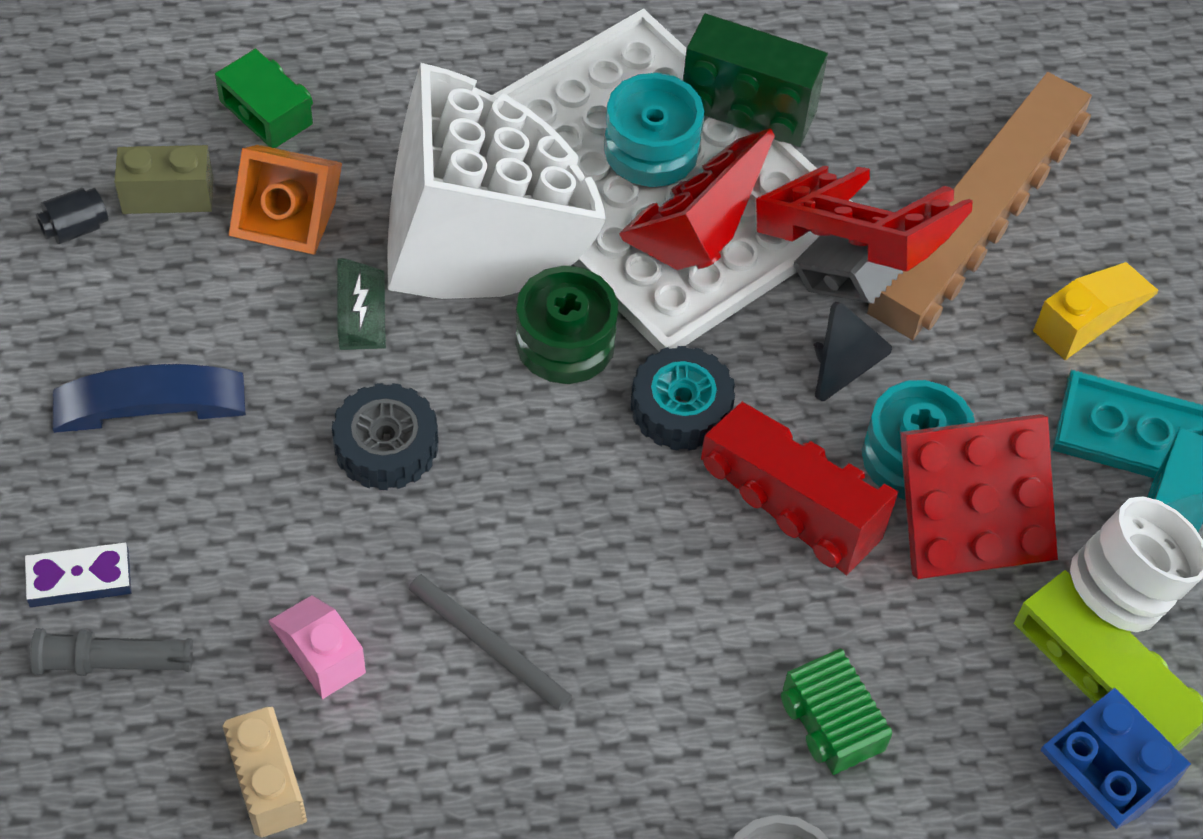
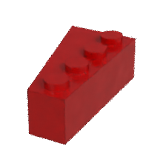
[701,401,898,576]

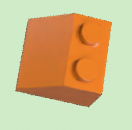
[228,145,342,255]

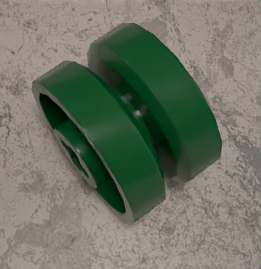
[515,266,619,384]

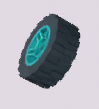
[630,346,736,451]

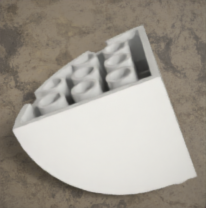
[387,63,606,299]

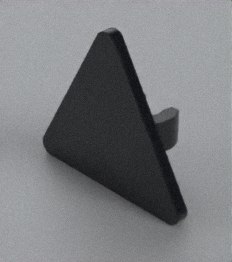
[813,302,892,401]

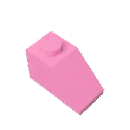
[269,595,366,699]

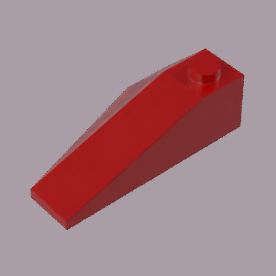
[619,128,775,270]

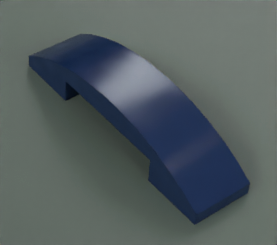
[53,364,246,433]

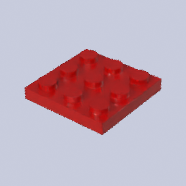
[900,414,1058,579]

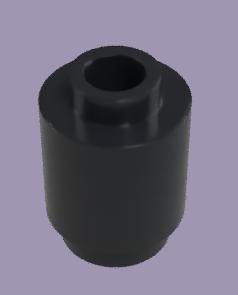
[36,187,108,244]

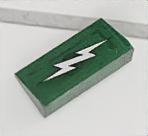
[337,258,386,350]

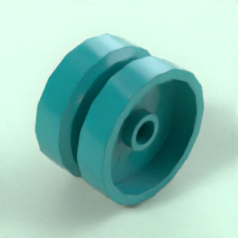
[604,73,704,187]
[862,380,975,500]

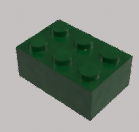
[683,13,828,147]

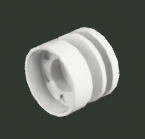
[1070,496,1203,632]

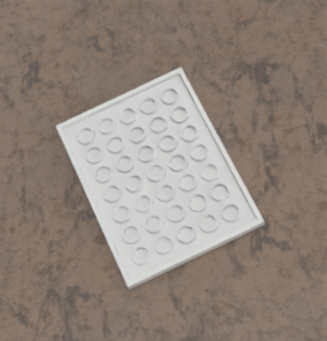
[492,8,853,352]

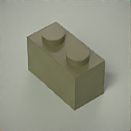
[114,145,214,214]

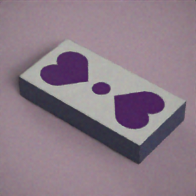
[25,542,132,608]

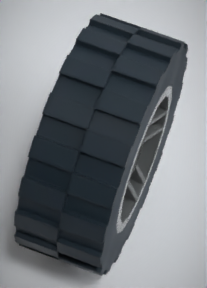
[332,383,439,490]

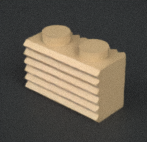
[223,707,307,838]

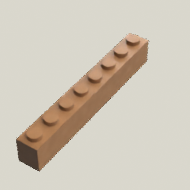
[867,72,1092,340]

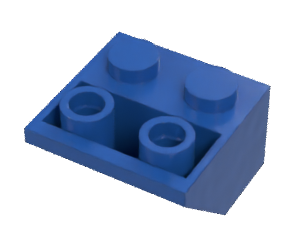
[1040,688,1191,829]

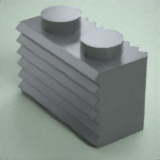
[793,235,903,304]

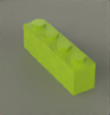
[1013,570,1203,751]

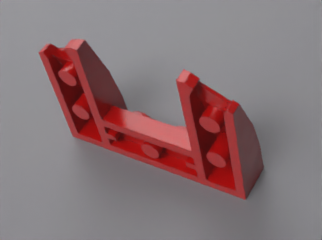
[756,166,973,272]

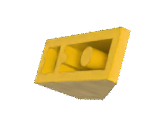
[1033,262,1159,360]

